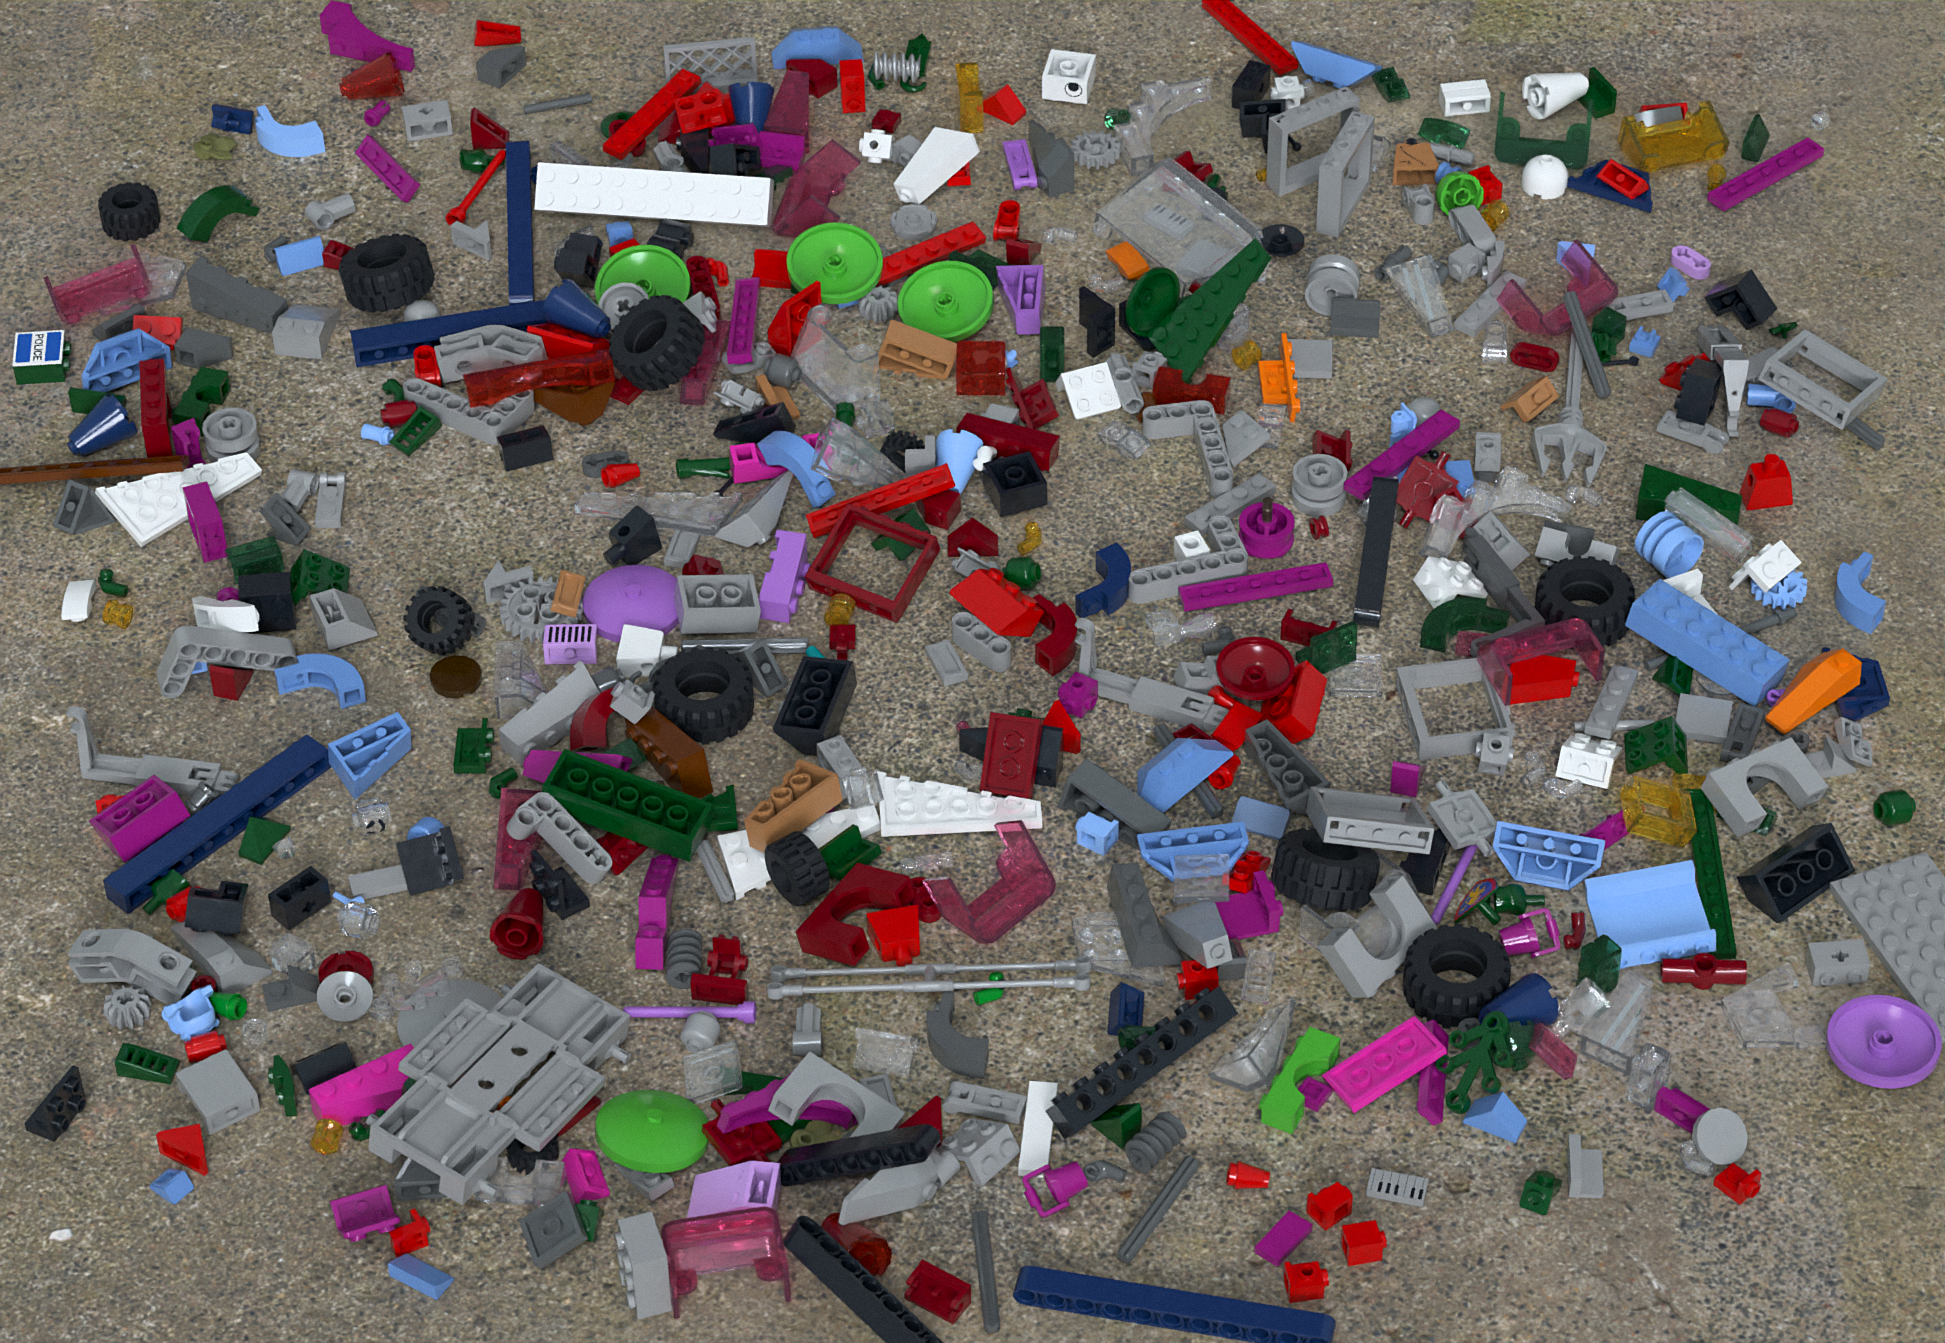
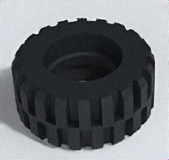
[338,234,435,313]
[609,295,705,391]
[1535,556,1635,651]
[653,647,754,745]
[1271,828,1380,912]
[1403,924,1511,1029]

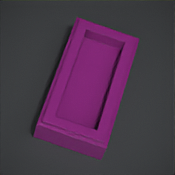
[1254,1210,1313,1267]

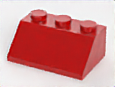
[527,323,610,373]
[949,568,1044,637]
[1257,660,1327,744]

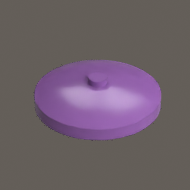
[583,565,679,643]
[1826,995,1942,1089]

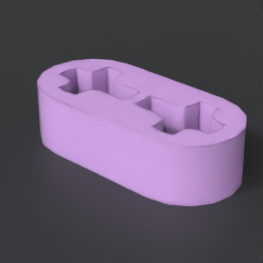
[1670,245,1711,280]

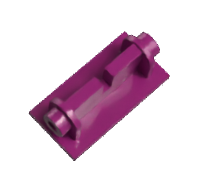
[1579,809,1630,850]

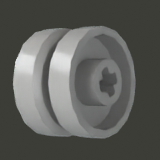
[1305,254,1360,316]
[598,282,649,336]
[202,408,261,463]
[1291,454,1348,517]

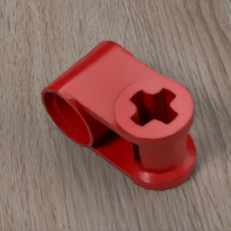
[993,200,1021,241]
[413,345,441,388]

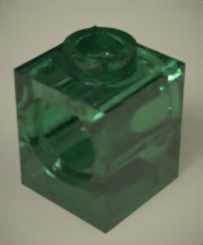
[1591,307,1627,345]

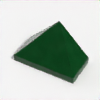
[1652,654,1694,697]
[238,817,291,865]

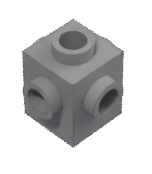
[1474,732,1514,776]

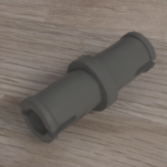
[1374,245,1412,281]

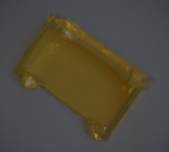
[1617,100,1730,173]

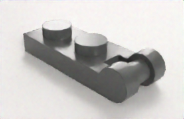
[1720,703,1766,762]

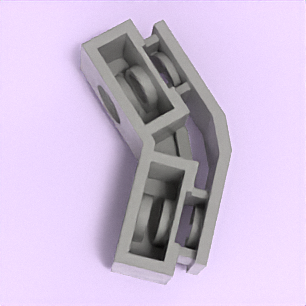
[434,325,548,383]
[67,928,197,1005]

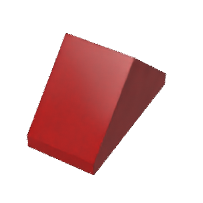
[976,84,1026,125]
[1043,700,1081,754]
[156,1124,208,1176]

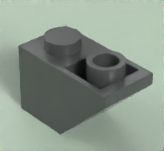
[174,328,234,369]

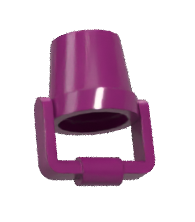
[1498,908,1561,958]
[1022,1161,1088,1218]

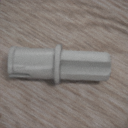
[1430,142,1475,166]

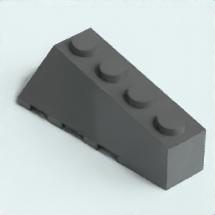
[1245,719,1331,816]
[1107,863,1186,968]

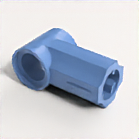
[1747,384,1796,413]

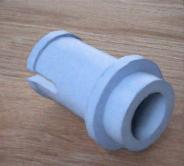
[361,423,394,446]

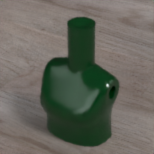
[460,148,504,174]
[142,869,191,916]
[1494,884,1545,916]

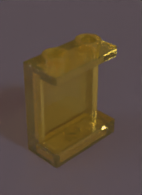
[955,62,983,133]

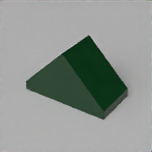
[1090,1103,1142,1149]

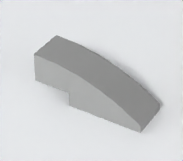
[1173,656,1227,694]

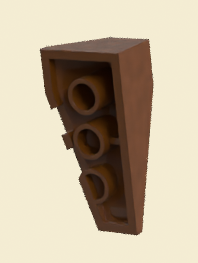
[512,375,615,426]

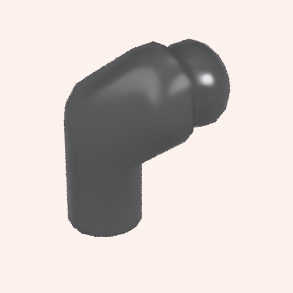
[264,235,288,263]
[1429,259,1449,290]
[1202,626,1234,656]
[1083,1160,1127,1183]

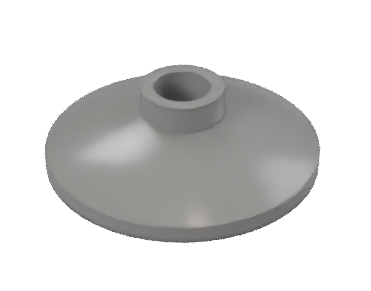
[317,971,373,1022]

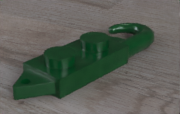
[900,33,932,93]

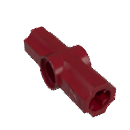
[1660,953,1747,990]

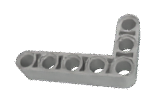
[403,378,535,445]
[1142,400,1233,498]
[1128,515,1248,604]
[156,626,297,699]

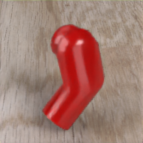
[1208,685,1241,710]

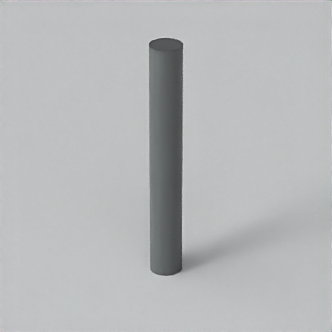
[523,93,592,114]

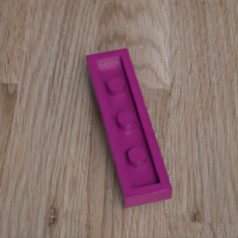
[355,134,420,203]
[1416,1019,1449,1126]

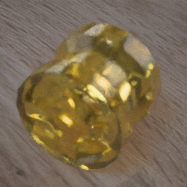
[1231,340,1262,370]
[102,599,133,629]
[310,1118,344,1155]

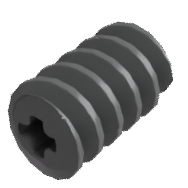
[666,928,703,989]
[1125,1112,1186,1174]

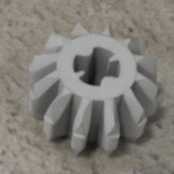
[858,285,898,324]
[103,984,152,1031]

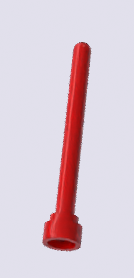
[445,149,506,226]

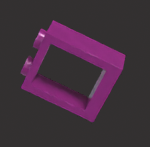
[182,481,228,563]

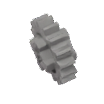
[1070,130,1121,170]

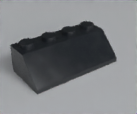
[773,656,857,755]
[1737,823,1855,923]

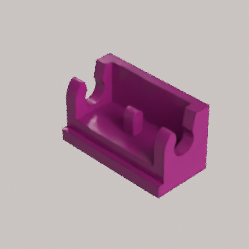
[708,123,763,148]
[171,418,206,469]

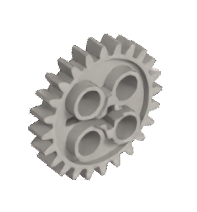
[499,577,583,643]

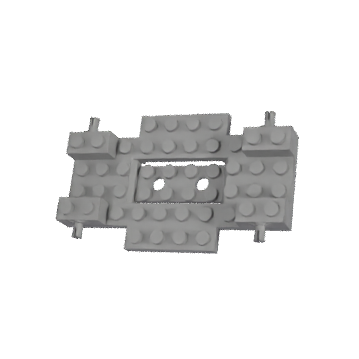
[366,963,632,1205]

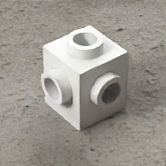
[1270,76,1304,110]
[859,129,895,164]

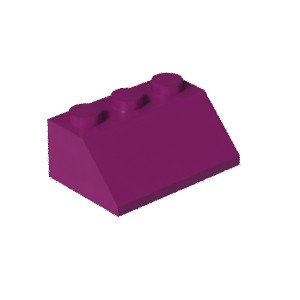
[89,775,190,863]

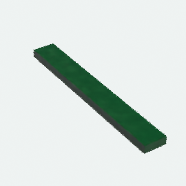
[1682,789,1737,960]

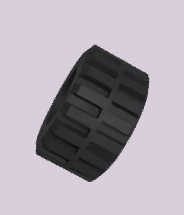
[98,182,161,241]
[403,586,475,655]
[764,831,830,906]

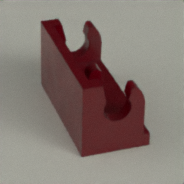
[1280,609,1339,652]
[904,1259,971,1325]

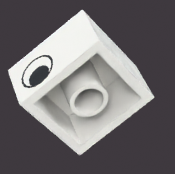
[1042,49,1096,104]

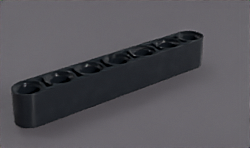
[1353,476,1399,628]
[776,1124,941,1186]
[783,1216,943,1343]

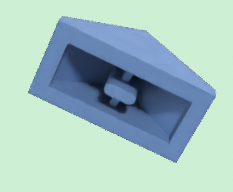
[1463,1092,1527,1143]

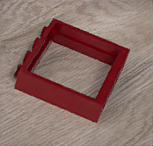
[805,503,941,623]

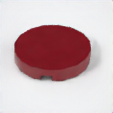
[318,950,374,985]

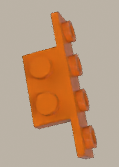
[1258,333,1300,422]

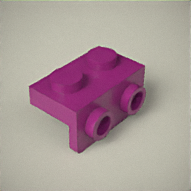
[759,131,805,171]

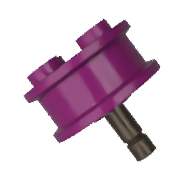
[1238,497,1295,559]

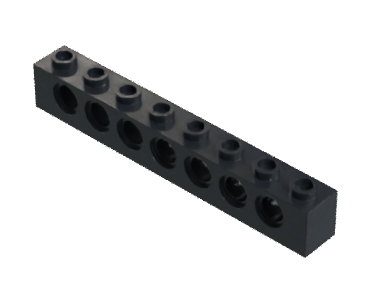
[1045,986,1238,1139]

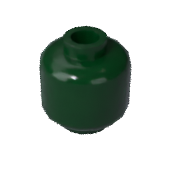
[1002,557,1041,590]
[1873,789,1916,826]

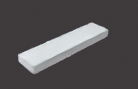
[1018,1081,1058,1178]

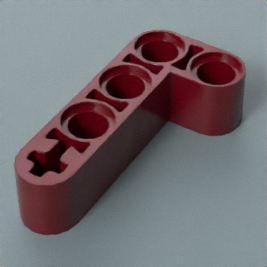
[686,256,721,334]

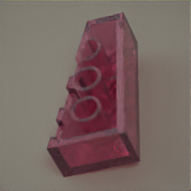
[764,70,810,154]
[680,320,731,405]
[493,788,543,891]

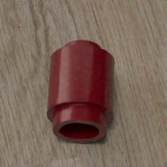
[380,399,417,428]
[1760,408,1799,438]

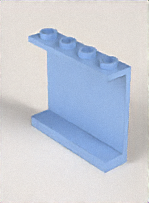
[1584,860,1716,971]

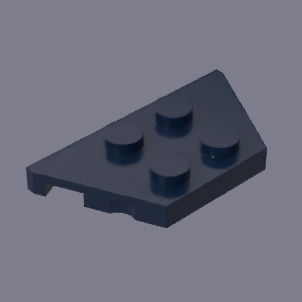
[1567,159,1653,213]
[1821,647,1890,722]

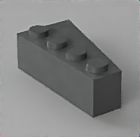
[186,256,288,334]
[1057,758,1172,851]

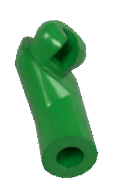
[973,971,1005,1006]

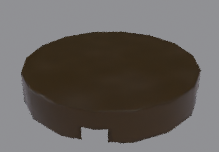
[429,655,482,698]

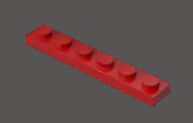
[1202,0,1298,76]
[603,68,701,160]
[875,221,986,288]
[806,463,956,538]

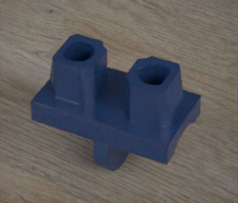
[211,104,254,134]

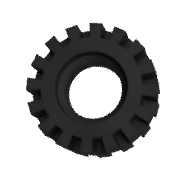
[879,430,925,477]
[506,1135,559,1175]

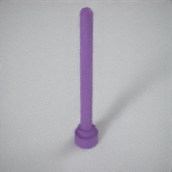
[1431,839,1488,925]
[622,1001,756,1024]

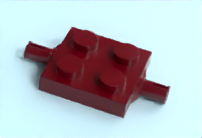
[1396,451,1459,529]
[702,1099,782,1166]

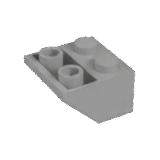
[309,588,378,650]

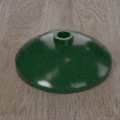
[1126,267,1180,337]

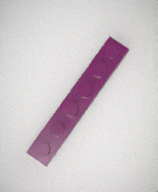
[1707,137,1825,212]
[727,277,761,364]
[1344,409,1460,501]
[1178,562,1333,612]

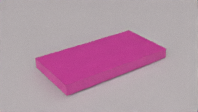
[1322,1015,1447,1113]

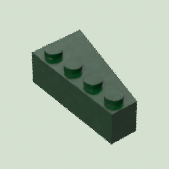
[1636,464,1743,534]

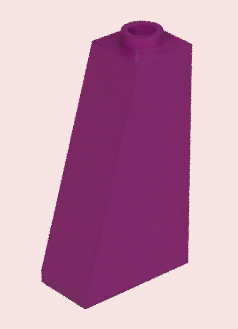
[522,750,633,783]

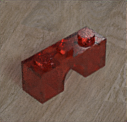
[1153,366,1231,415]

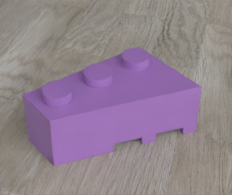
[996,265,1046,335]

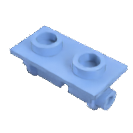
[1389,403,1417,448]

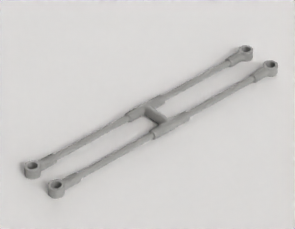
[767,956,1092,999]

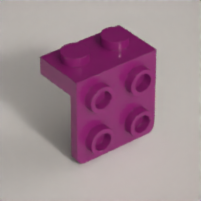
[1214,870,1283,940]
[329,1184,401,1242]

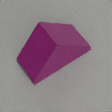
[1390,761,1425,797]

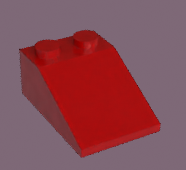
[768,281,823,358]

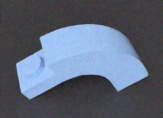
[255,105,325,157]

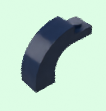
[1075,542,1131,618]

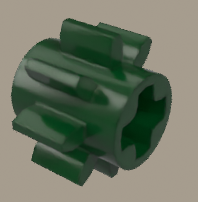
[1593,333,1617,363]

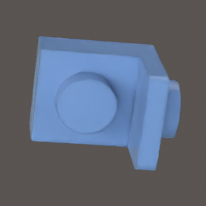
[605,221,633,247]

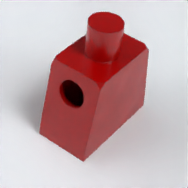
[1739,454,1793,511]
[866,905,920,967]

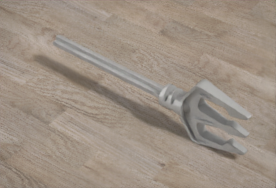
[1531,323,1607,487]

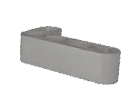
[507,792,612,884]

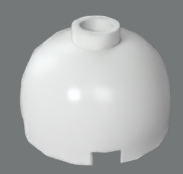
[1521,155,1568,199]

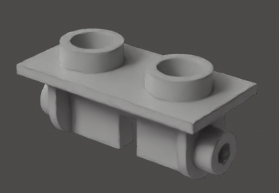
[713,379,765,414]
[951,547,1001,578]

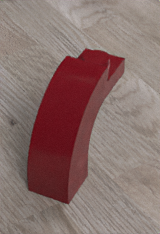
[1033,594,1077,677]
[570,687,617,752]

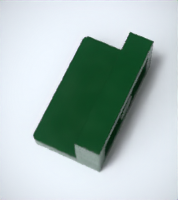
[1577,67,1617,119]
[68,387,127,414]
[871,508,931,561]

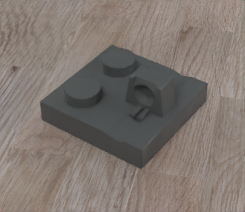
[519,1190,588,1270]

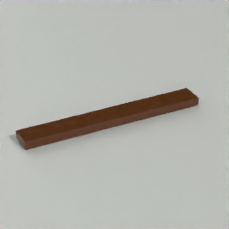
[0,455,190,484]

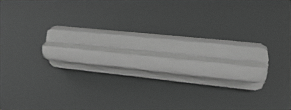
[696,840,735,904]

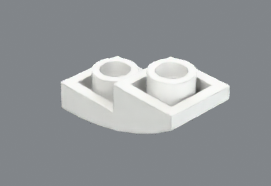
[61,580,96,622]

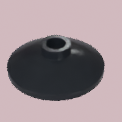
[1257,224,1304,257]

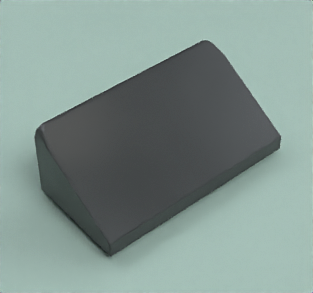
[1544,520,1595,556]

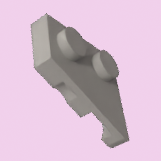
[1223,410,1271,467]

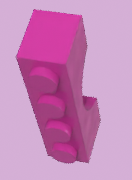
[729,432,832,484]

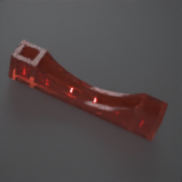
[463,349,615,408]

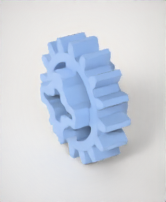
[1751,568,1807,610]

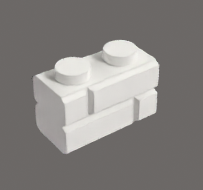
[1439,79,1491,117]

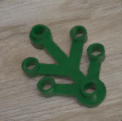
[1436,1011,1514,1114]

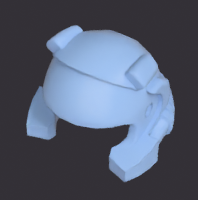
[161,984,219,1041]

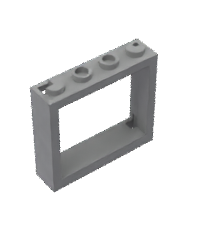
[1266,86,1360,197]
[1316,111,1375,238]
[1758,329,1888,430]
[1396,656,1517,760]
[1306,786,1434,854]

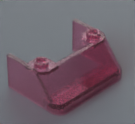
[771,139,861,238]
[1496,239,1618,336]
[43,244,152,324]
[1477,618,1605,706]
[922,820,1056,944]
[661,1207,791,1319]

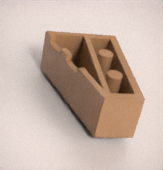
[871,319,959,380]

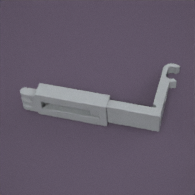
[1697,325,1748,437]
[1075,618,1229,732]
[66,706,239,797]

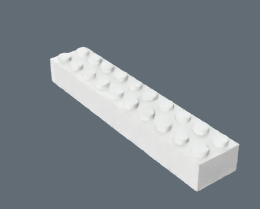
[535,162,774,227]

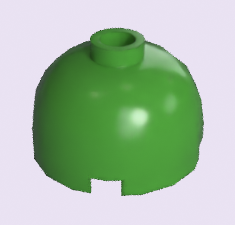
[1435,171,1484,216]

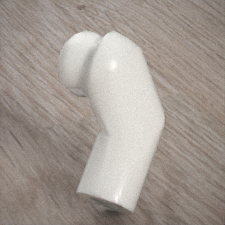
[973,446,997,471]

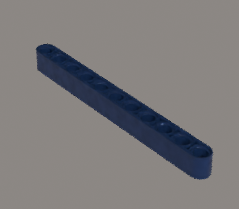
[506,140,534,305]
[1013,1266,1336,1343]

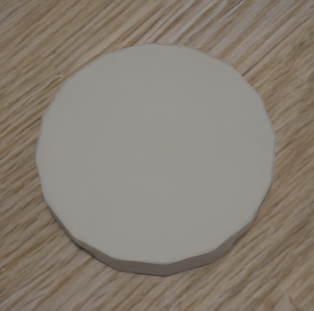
[890,204,937,240]
[1692,1108,1748,1166]

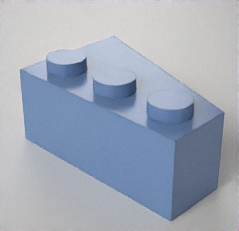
[328,712,411,800]

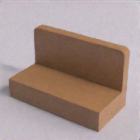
[755,374,800,420]
[1500,376,1559,423]

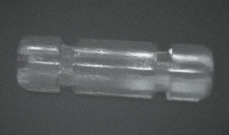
[900,851,953,874]

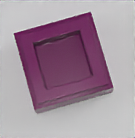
[1298,1076,1332,1112]

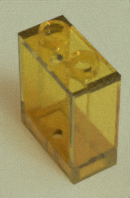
[1619,775,1697,848]

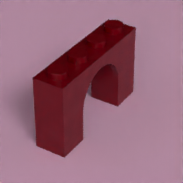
[139,358,174,457]
[795,863,916,966]

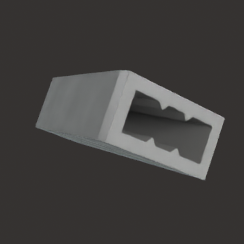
[1163,898,1233,969]

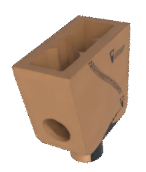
[1392,138,1438,185]

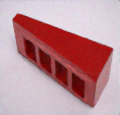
[474,20,521,46]

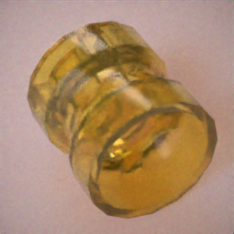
[1480,200,1510,232]
[824,594,855,627]

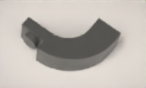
[926,991,989,1079]

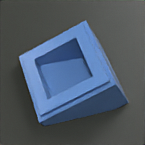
[149,1168,194,1204]

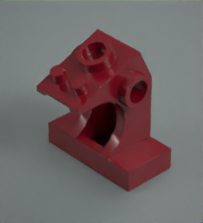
[690,934,748,1006]

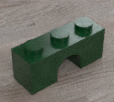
[171,367,231,437]

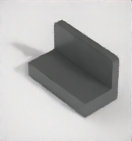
[1330,297,1381,338]
[92,303,146,341]

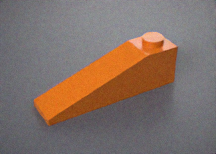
[1765,648,1862,734]

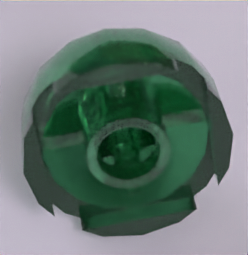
[1489,1020,1540,1072]

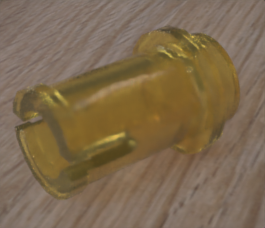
[1708,164,1726,191]

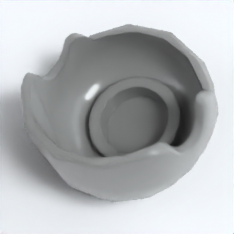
[403,300,441,322]
[1407,397,1441,428]

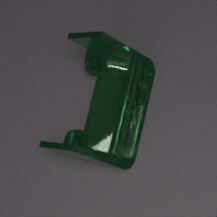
[1494,92,1594,169]

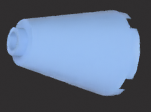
[936,429,983,495]

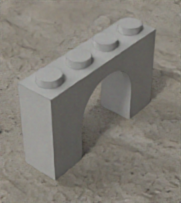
[1701,738,1829,838]
[1317,875,1437,998]
[768,1051,905,1138]

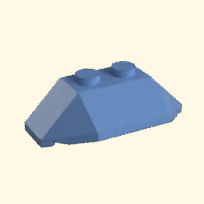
[771,26,863,69]
[1291,41,1382,88]
[81,328,172,392]
[1137,738,1234,813]
[1493,821,1605,891]
[1137,822,1249,882]

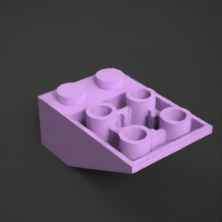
[686,1161,781,1231]

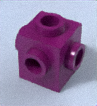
[1058,672,1098,719]

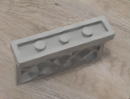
[663,37,758,96]

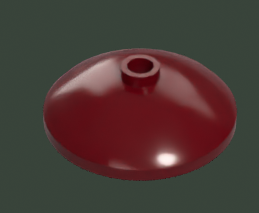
[1216,637,1295,700]

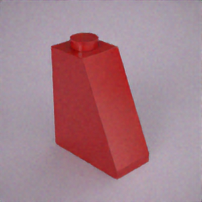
[1504,650,1580,705]

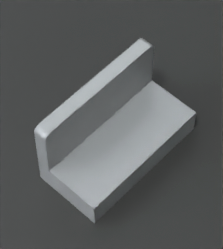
[905,435,936,478]
[1567,1134,1604,1198]

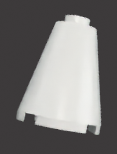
[1522,73,1589,119]

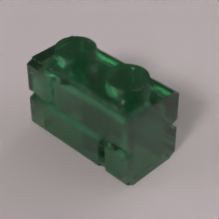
[1040,326,1064,382]
[225,536,285,584]
[1576,934,1622,1001]

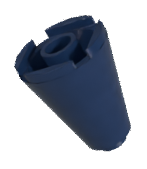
[728,82,774,134]
[543,279,611,338]
[66,393,138,457]
[1479,973,1559,1032]

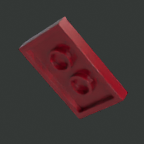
[979,712,1043,799]

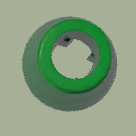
[208,992,247,1021]

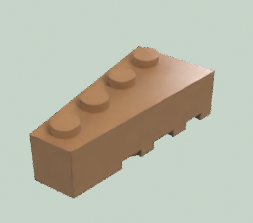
[744,759,843,853]

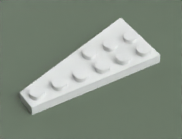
[95,452,262,547]
[877,771,1042,837]
[717,804,881,901]

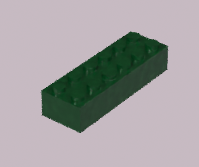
[542,749,713,862]

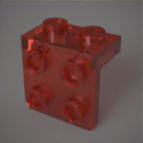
[956,341,1006,395]

